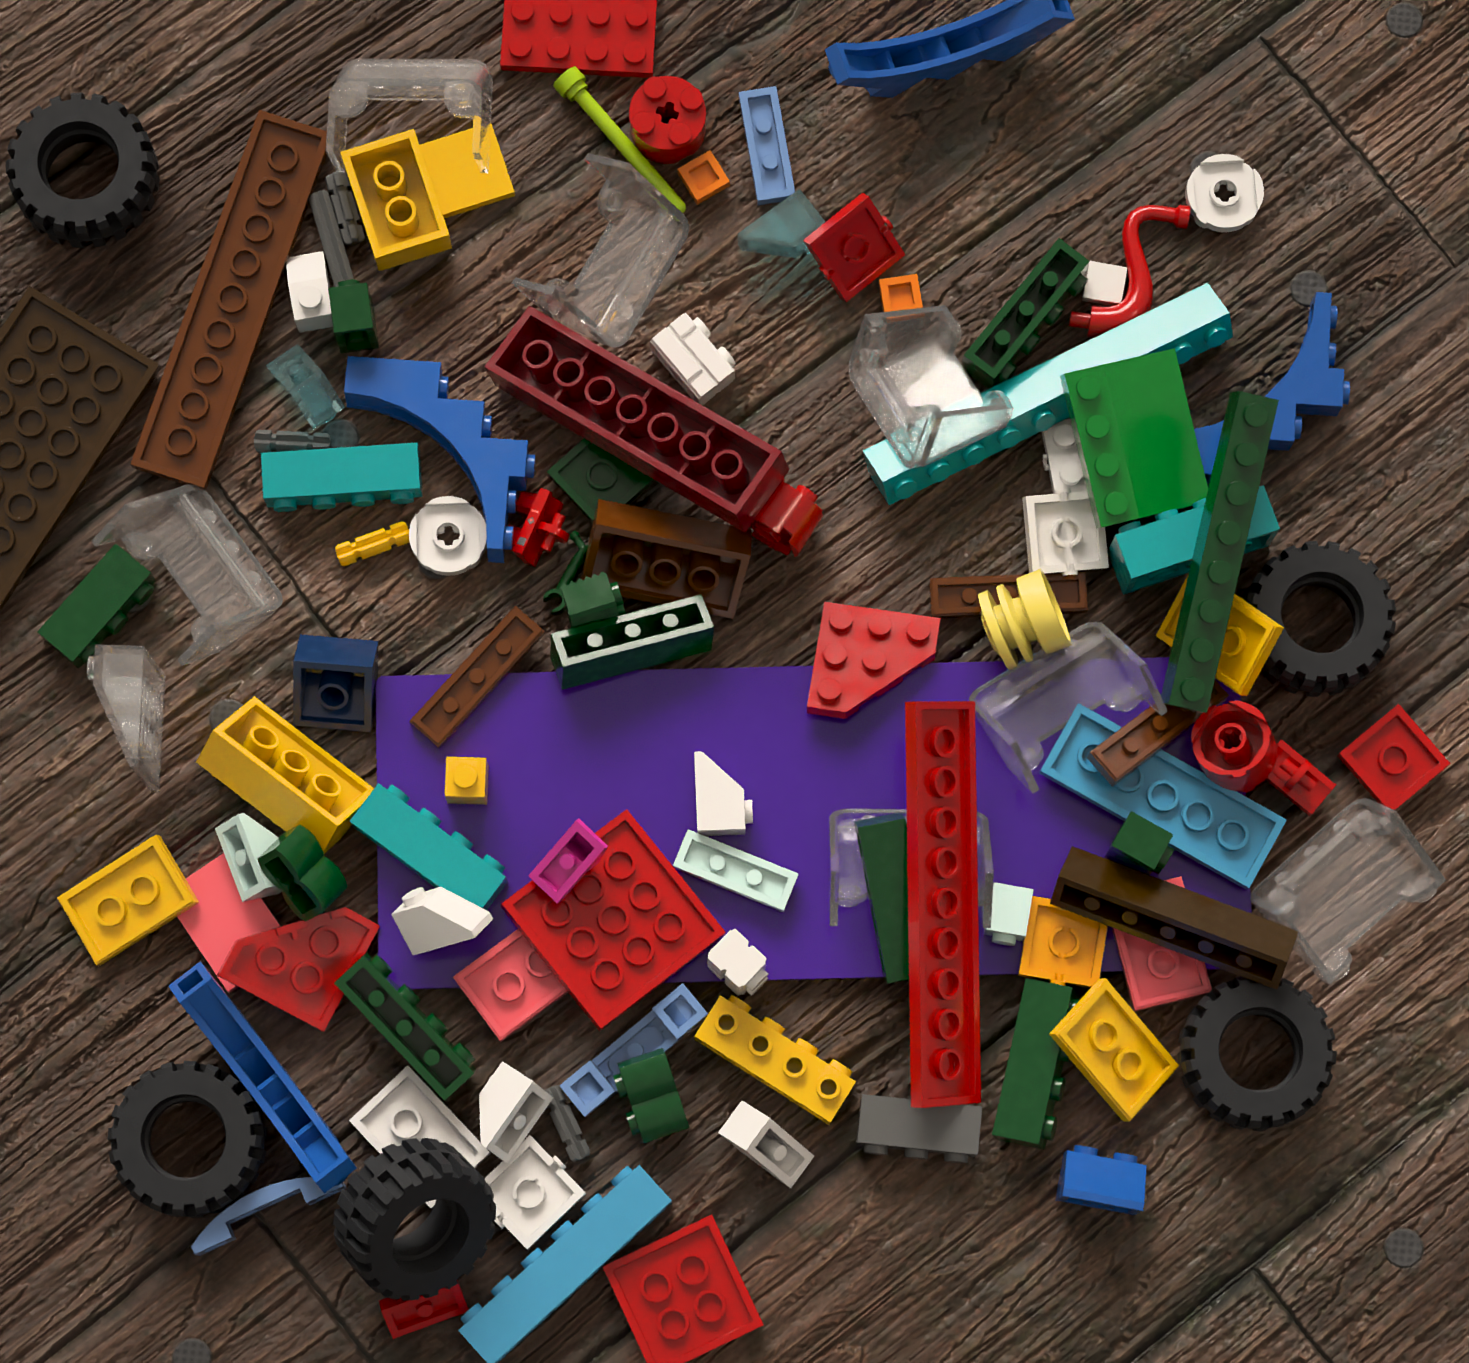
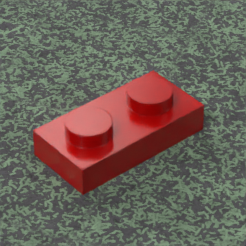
[378,1279,469,1339]

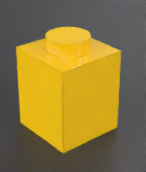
[445,757,489,805]

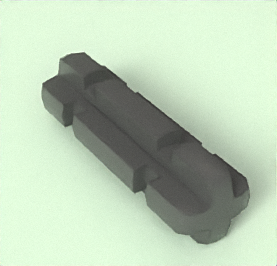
[325,171,365,246]
[254,429,331,453]
[545,1085,590,1162]

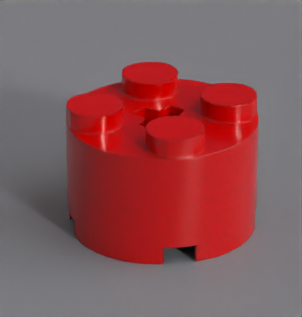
[629,76,706,164]
[751,478,823,557]
[1191,700,1278,793]

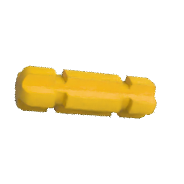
[335,521,410,566]

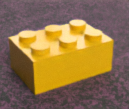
[340,129,452,271]

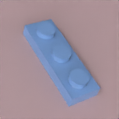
[738,86,796,205]

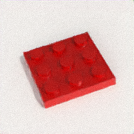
[602,1215,764,1363]

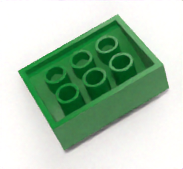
[1060,348,1208,529]

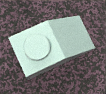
[215,813,282,902]

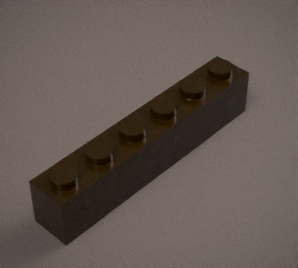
[1050,846,1299,990]

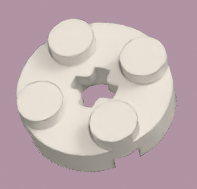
[1185,154,1264,232]
[409,496,487,576]

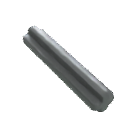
[309,190,354,287]

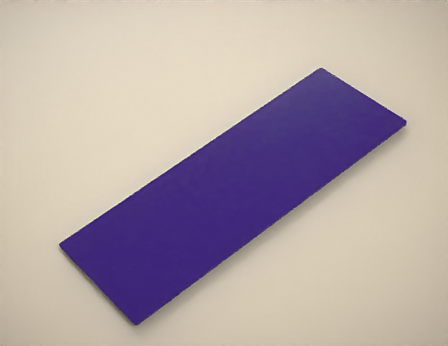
[376,657,1252,990]

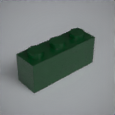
[37,543,156,669]

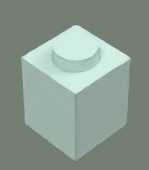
[984,882,1034,946]

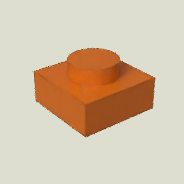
[677,150,730,205]
[879,274,923,320]

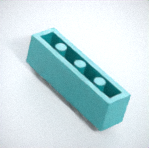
[261,443,423,512]
[350,783,508,910]

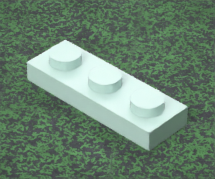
[673,829,799,912]

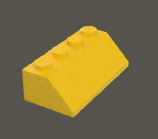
[196,696,374,854]

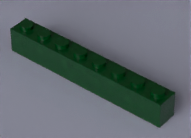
[1160,391,1279,713]

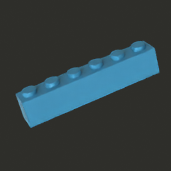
[458,1165,672,1363]

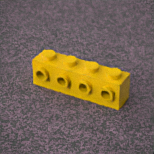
[694,995,856,1125]

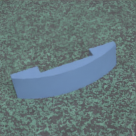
[560,983,708,1117]
[191,1177,347,1256]

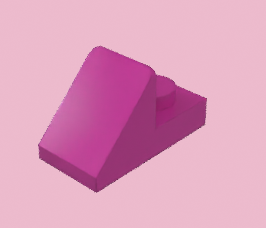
[528,819,608,903]

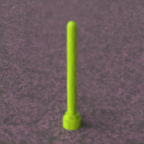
[553,66,686,215]

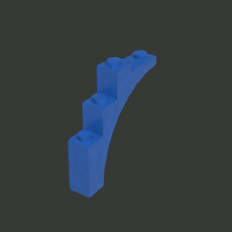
[825,0,1075,98]
[1194,292,1350,483]
[344,356,536,563]
[168,961,357,1194]

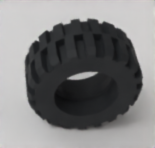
[6,92,160,248]
[1244,541,1396,697]
[1177,976,1337,1131]
[107,1061,267,1218]
[333,1138,496,1301]

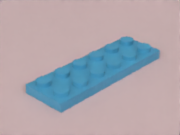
[1039,703,1287,890]

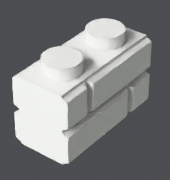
[650,313,736,406]
[707,929,768,996]

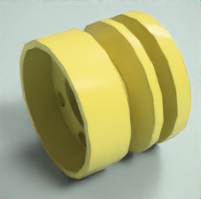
[978,568,1072,670]

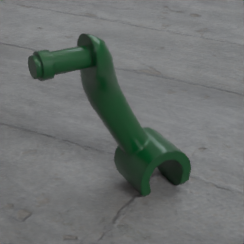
[543,531,588,616]

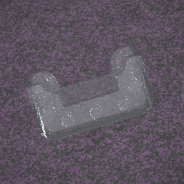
[849,305,1014,469]
[1250,798,1446,985]

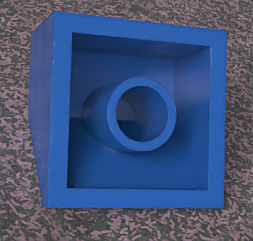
[1055,1145,1147,1215]

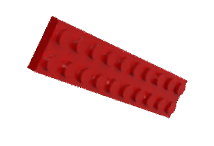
[905,701,981,1108]

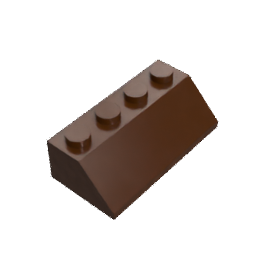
[582,499,752,619]

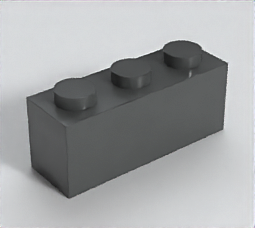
[856,1094,982,1164]

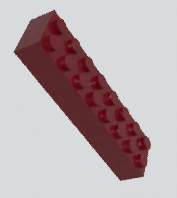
[485,306,789,533]

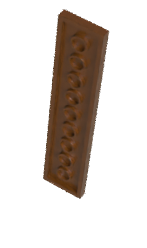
[130,110,333,491]

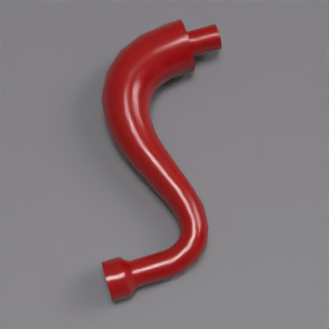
[1069,205,1190,338]

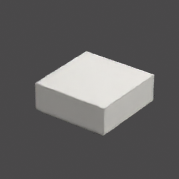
[1082,261,1127,306]

